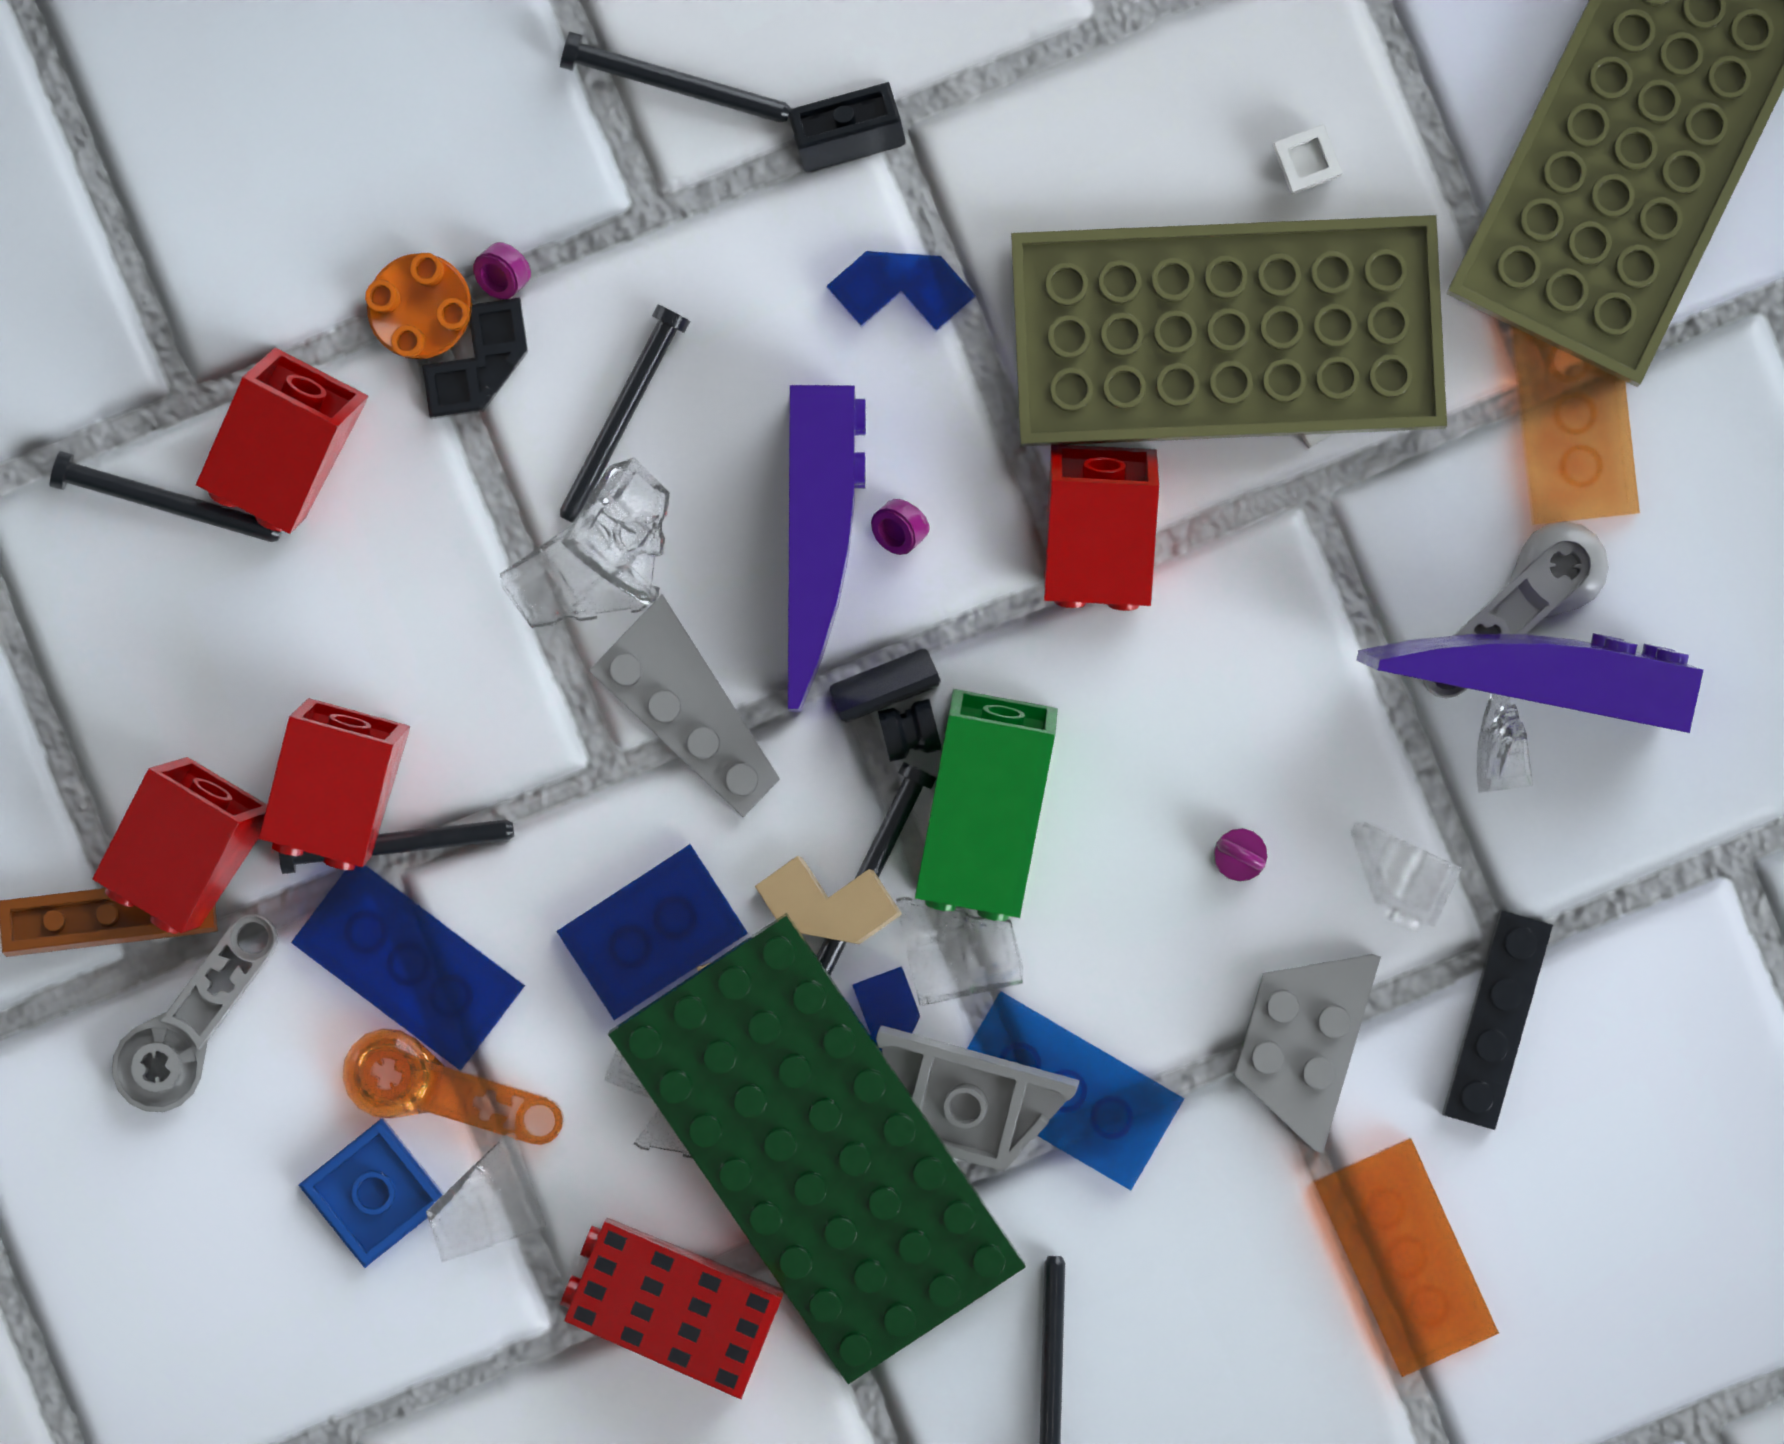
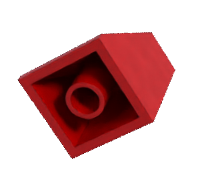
[195,347,369,534]
[1044,445,1159,611]
[259,698,410,870]
[92,757,267,934]

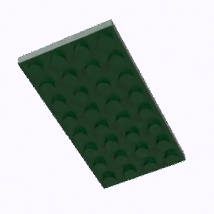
[608,913,1026,1384]

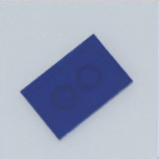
[556,844,748,1020]

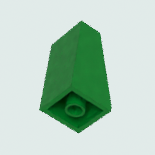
[915,689,1058,921]

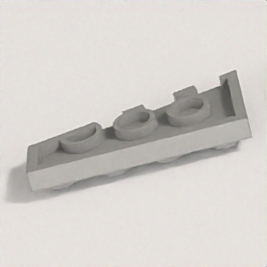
[589,594,780,817]

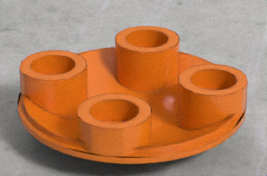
[365,253,472,359]

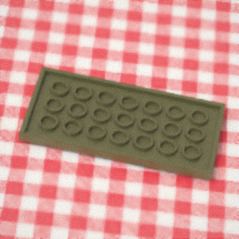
[1446,0,1784,387]
[1011,215,1447,447]

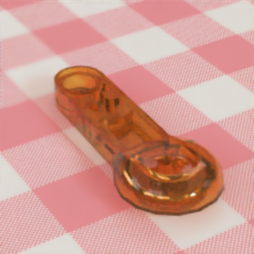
[342,1028,564,1145]

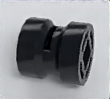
[878,699,942,762]

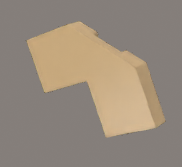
[755,856,902,944]

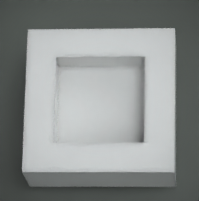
[1273,124,1343,195]

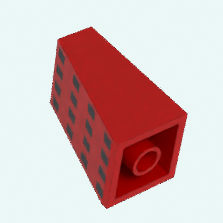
[560,1218,784,1399]

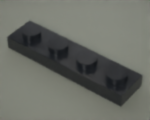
[1442,910,1553,1130]

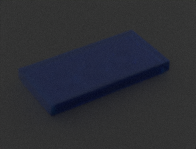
[291,864,526,1071]
[966,991,1185,1191]

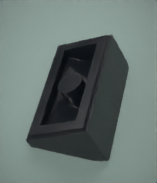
[789,82,906,172]
[830,649,941,723]

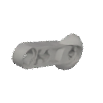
[1423,521,1609,698]
[112,914,278,1112]

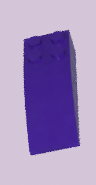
[788,385,866,712]
[1356,633,1704,733]

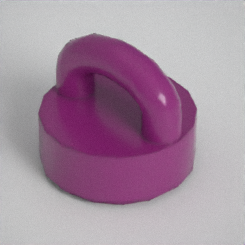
[473,242,531,299]
[871,499,930,555]
[1213,828,1268,881]

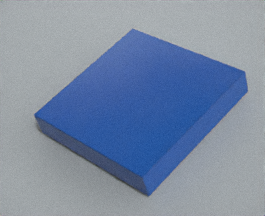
[298,1118,449,1268]

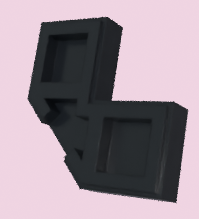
[422,297,528,419]

